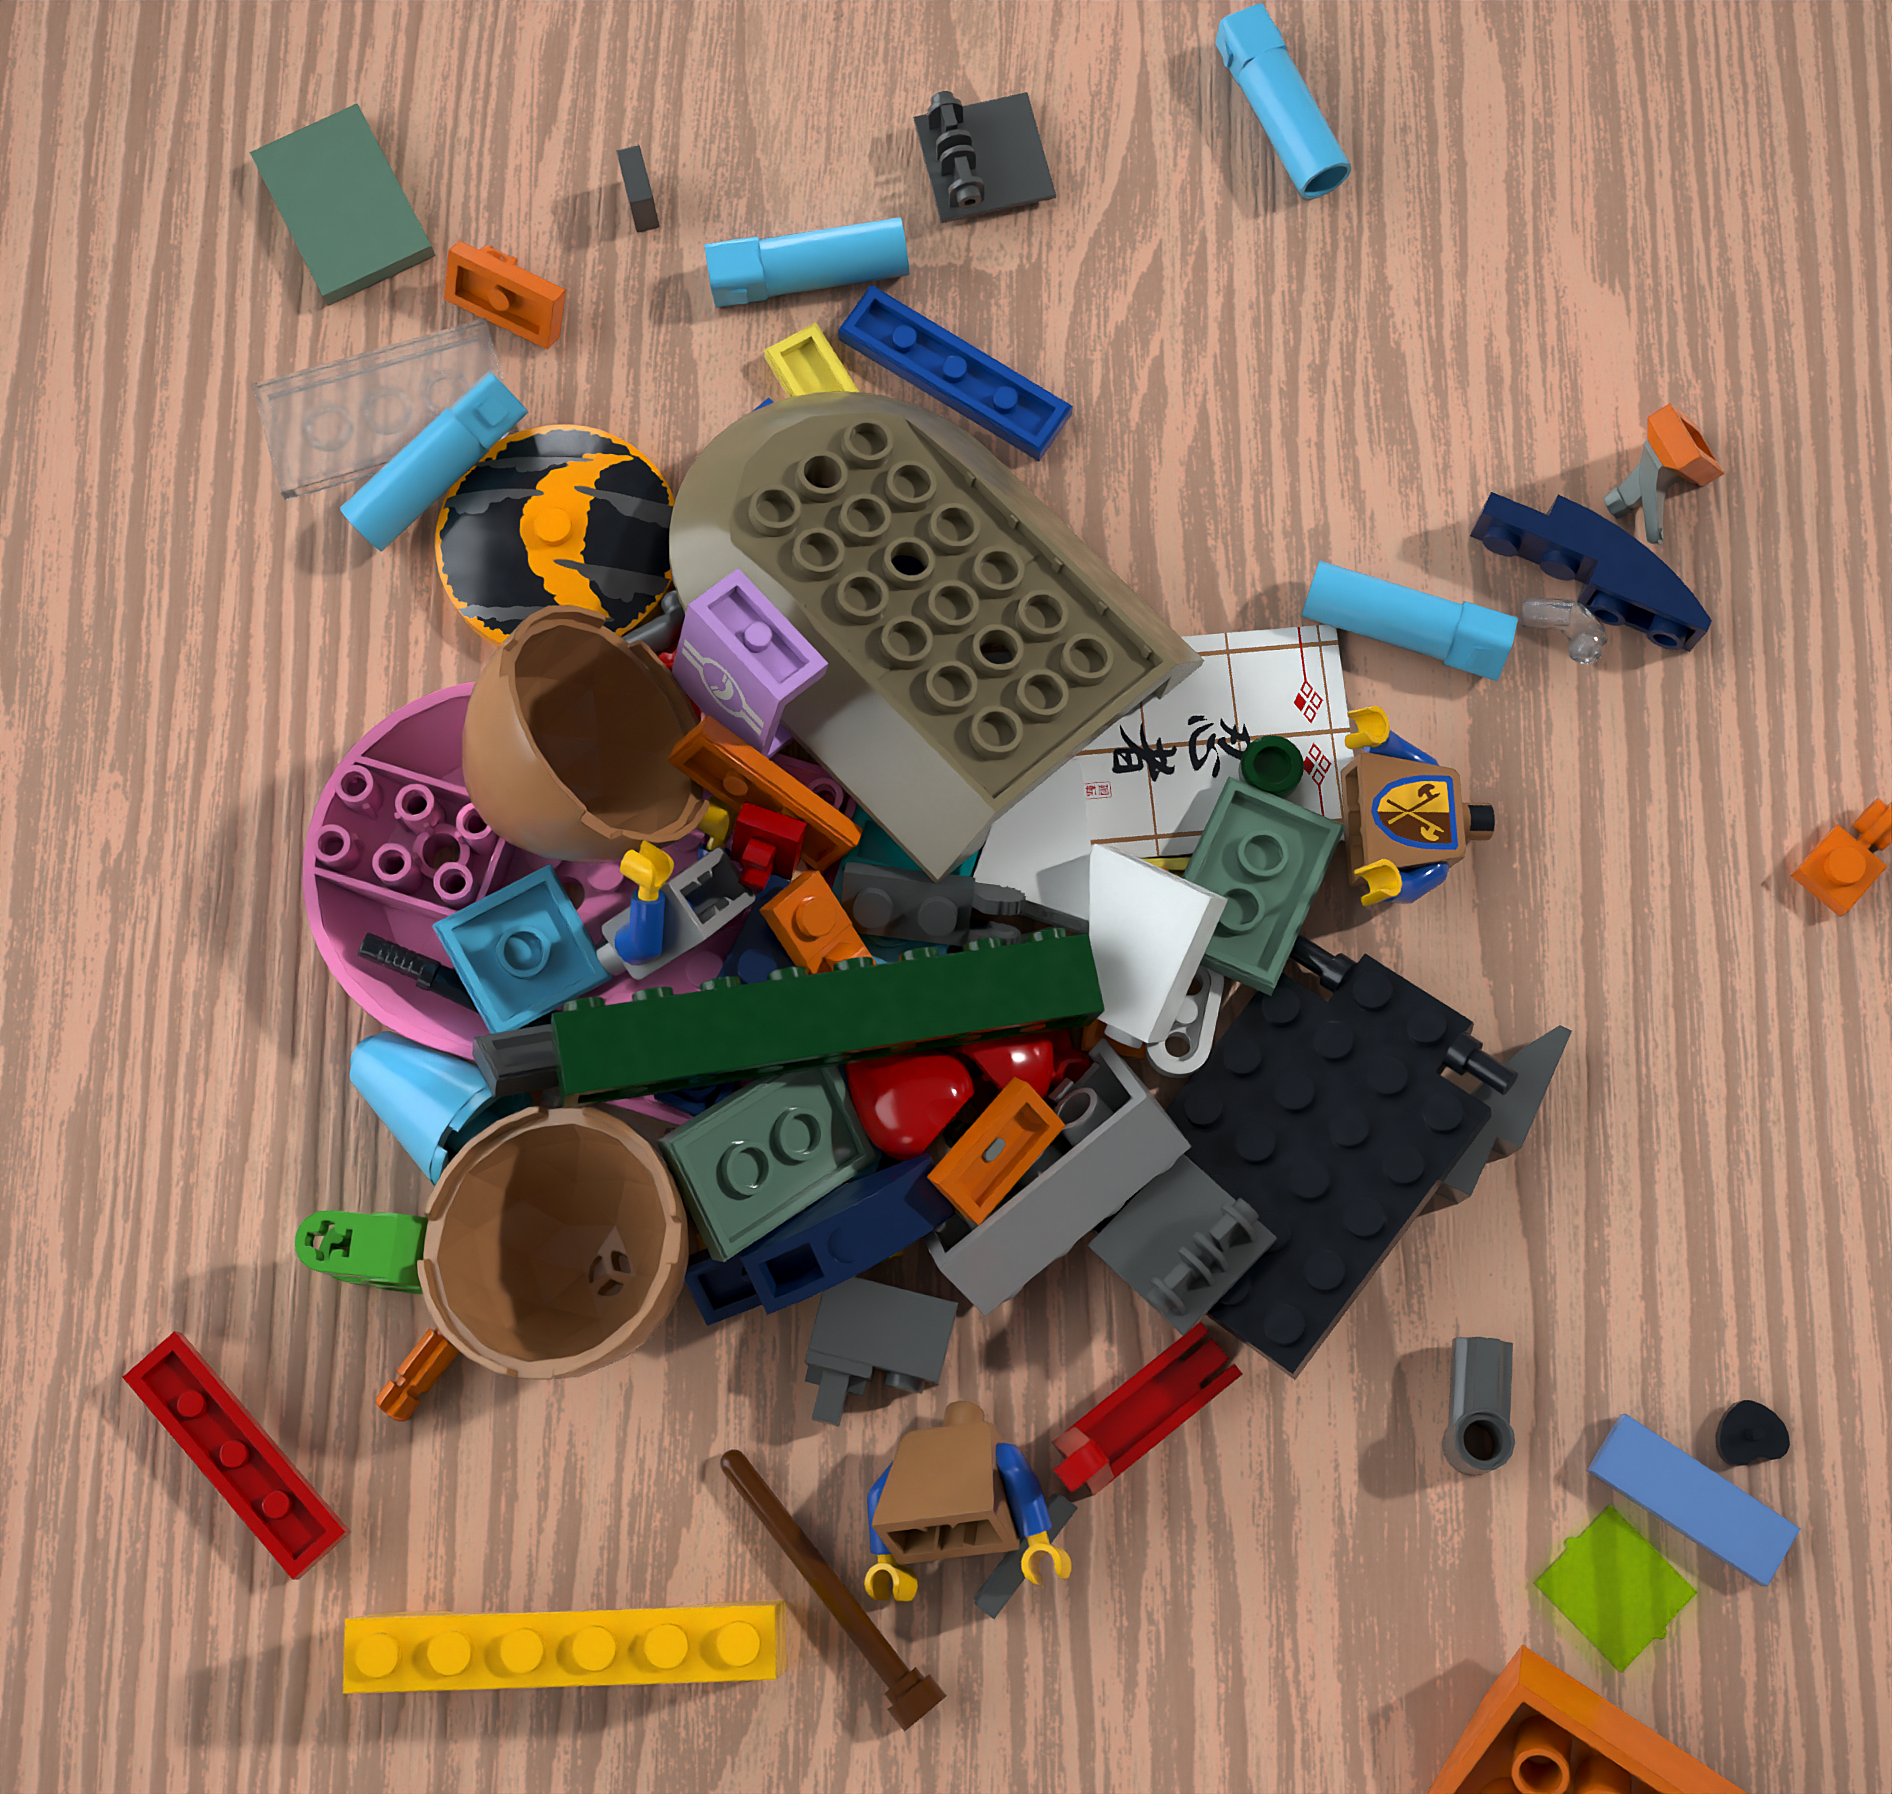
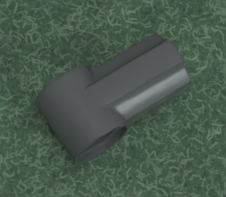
[1442,1337,1515,1476]

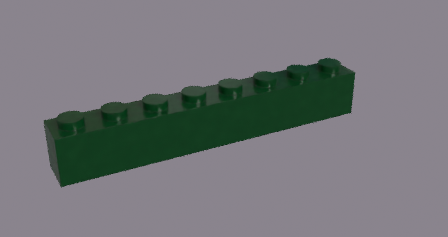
[550,928,1105,1109]

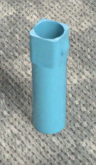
[1215,3,1351,199]
[704,217,910,308]
[340,370,529,551]
[1301,560,1518,681]

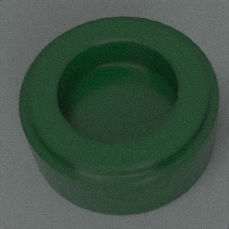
[1238,735,1304,799]

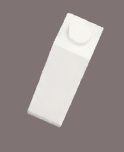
[973,758,1092,934]
[1089,844,1228,1049]

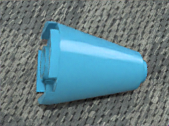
[350,1031,533,1187]

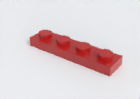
[122,1331,351,1580]

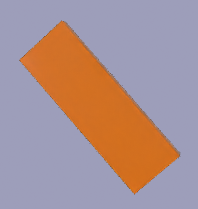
[667,715,864,873]

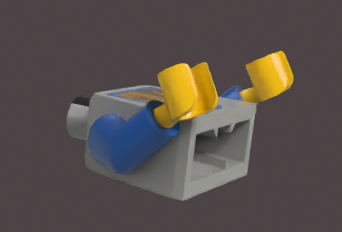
[596,796,756,980]

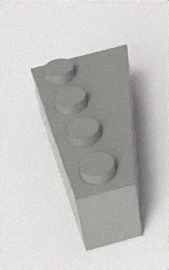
[922,1037,1192,1317]

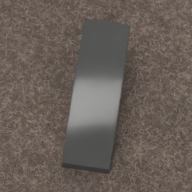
[1435,1025,1572,1204]

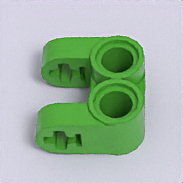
[295,1210,428,1294]

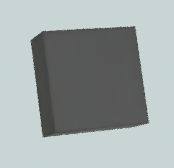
[616,145,660,232]

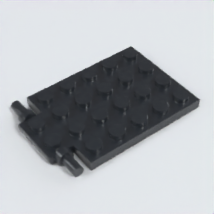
[1090,935,1518,1380]

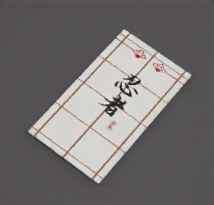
[974,624,1354,872]

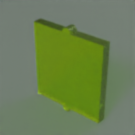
[1533,1505,1698,1673]

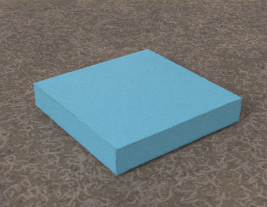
[432,864,612,1034]

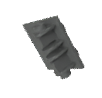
[913,91,1056,223]
[1088,1154,1277,1336]

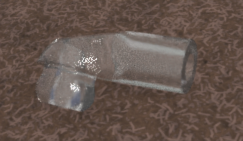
[1521,596,1608,664]

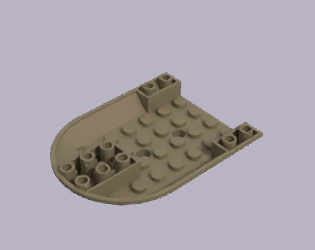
[669,391,1204,884]

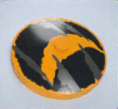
[435,424,675,648]

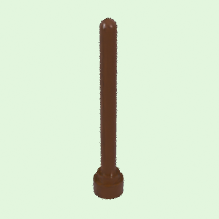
[720,1449,947,1732]

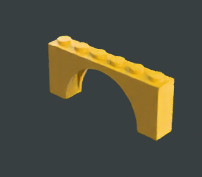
[343,1600,787,1694]

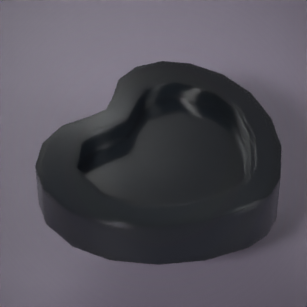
[1715,1400,1790,1466]

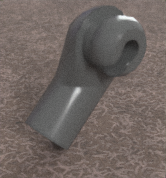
[621,590,685,655]

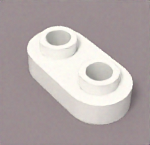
[1145,965,1224,1079]

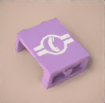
[671,568,829,759]

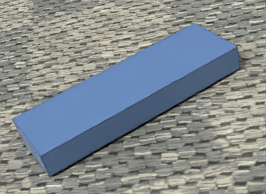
[1586,1414,1801,1587]

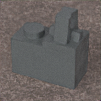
[804,1277,958,1427]

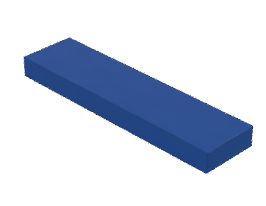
[838,285,1073,461]

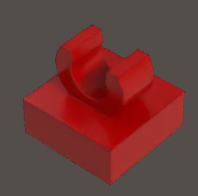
[730,801,807,892]

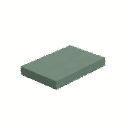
[250,103,435,306]
[1182,776,1346,996]
[656,1066,879,1262]

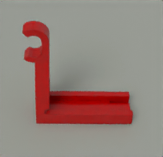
[1051,1321,1243,1496]

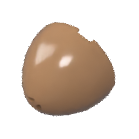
[462,605,710,864]
[417,1106,689,1380]

